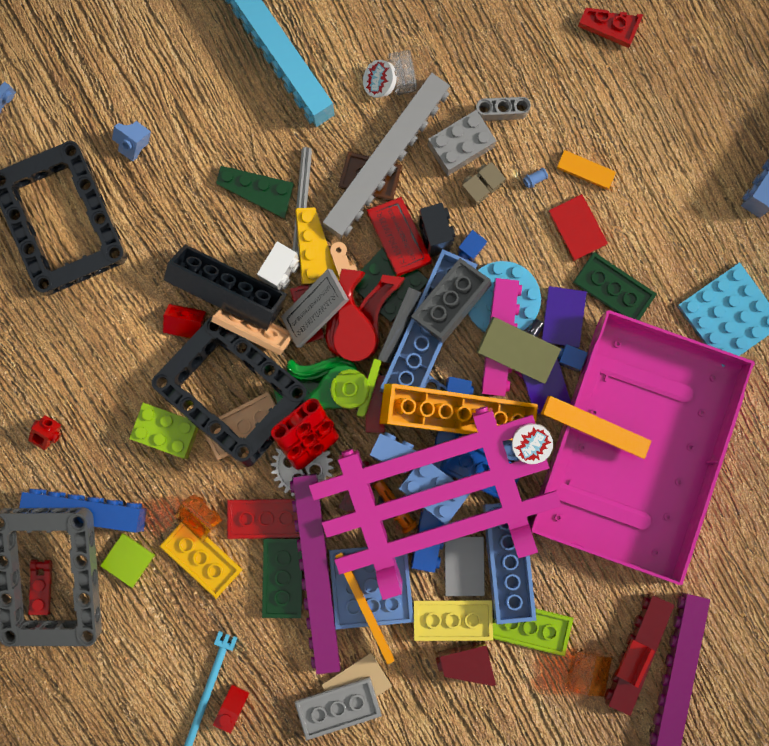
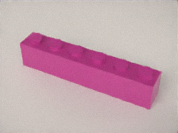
[481,278,522,396]

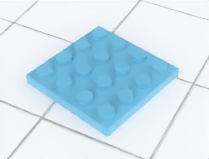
[677,262,769,367]

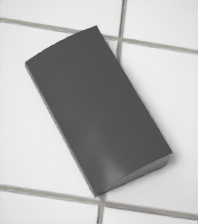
[411,258,491,343]
[378,287,423,363]

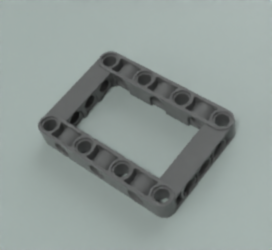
[0,507,102,647]

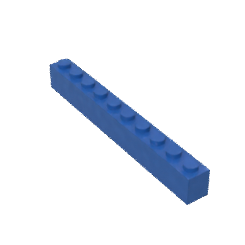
[410,376,474,573]

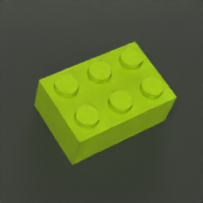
[129,402,199,459]

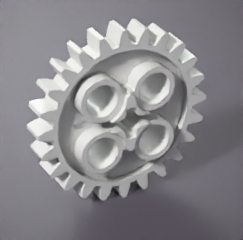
[271,448,334,496]

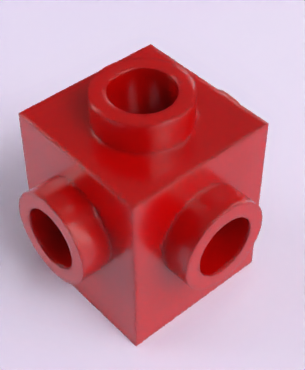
[28,415,61,451]

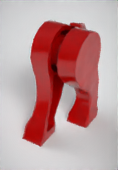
[325,269,405,361]

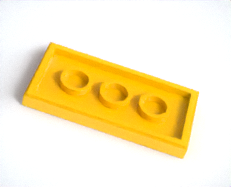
[159,517,243,599]

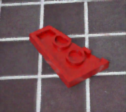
[578,8,644,48]

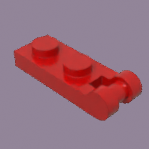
[28,559,52,615]

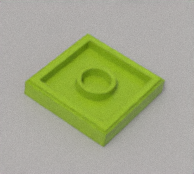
[100,533,155,588]

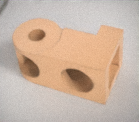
[330,242,357,278]

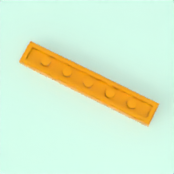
[541,396,651,459]
[335,552,394,665]

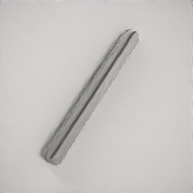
[292,147,312,257]

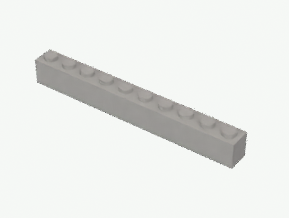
[322,73,450,239]

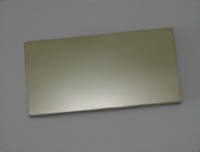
[476,317,561,384]

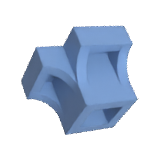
[112,121,151,162]

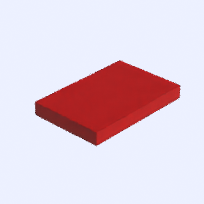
[548,194,608,261]

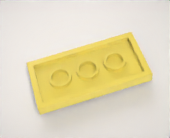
[414,600,493,641]

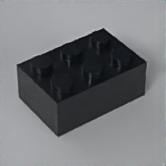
[418,203,455,257]

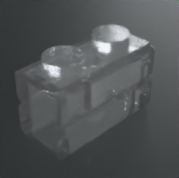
[387,50,417,95]

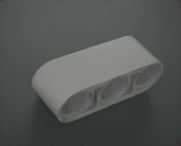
[475,97,531,121]

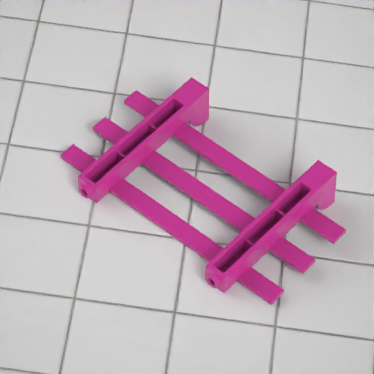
[309,406,561,600]

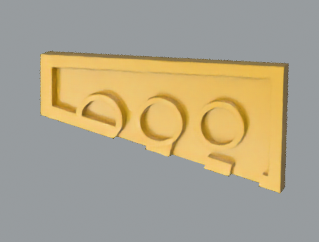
[295,208,339,285]

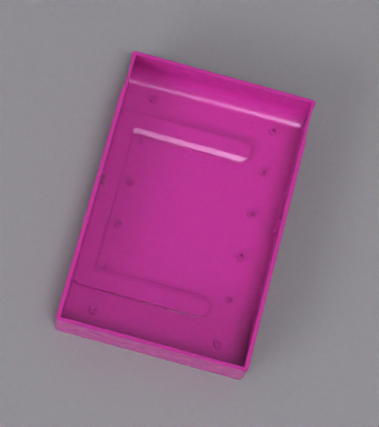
[529,310,755,585]

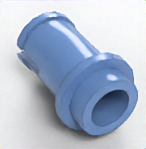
[523,168,548,188]

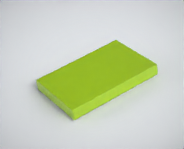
[357,359,381,419]

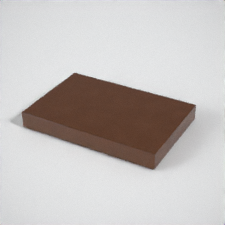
[338,151,402,201]

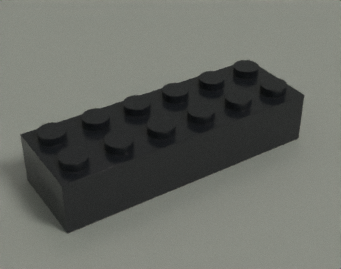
[163,244,287,331]

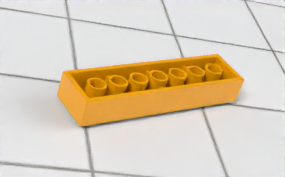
[379,384,538,441]

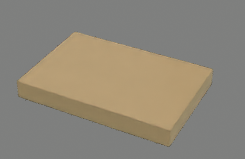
[322,652,392,697]

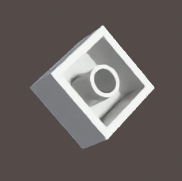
[257,241,300,291]

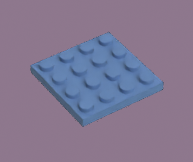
[329,547,414,629]

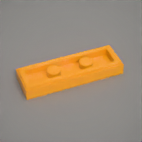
[556,150,616,190]

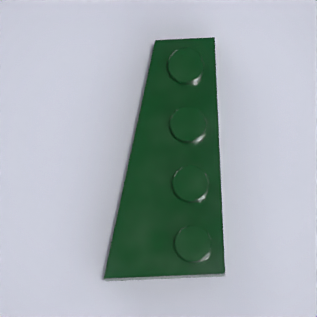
[216,166,294,220]

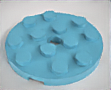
[468,261,541,332]

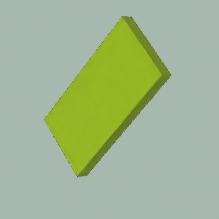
[493,608,573,657]

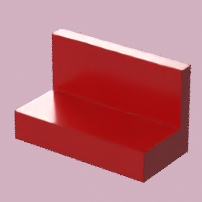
[163,304,206,338]
[615,639,655,688]

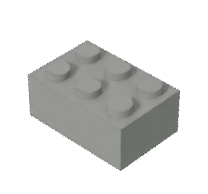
[427,110,497,176]

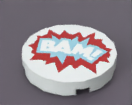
[363,59,397,98]
[512,423,553,464]

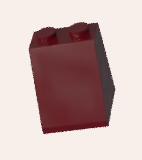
[435,641,496,686]

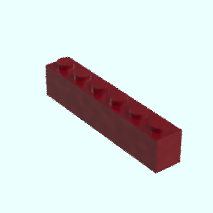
[604,594,674,716]

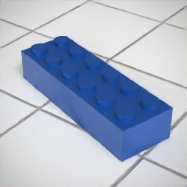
[19,488,148,533]

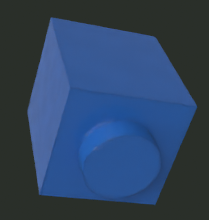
[457,230,487,262]
[557,344,588,372]

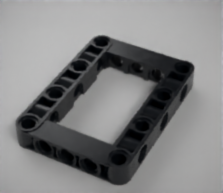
[0,141,127,296]
[151,317,311,467]

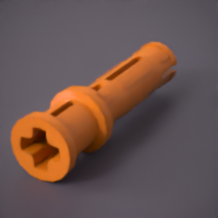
[372,479,418,534]

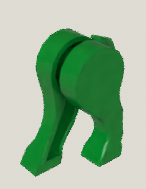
[273,357,358,411]

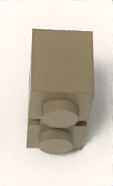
[461,162,506,207]

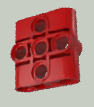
[271,398,339,470]

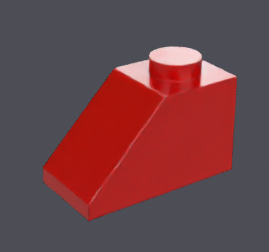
[212,684,250,734]

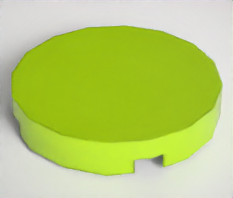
[330,369,370,409]

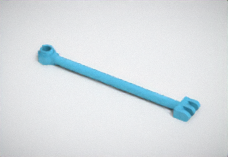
[184,631,238,746]

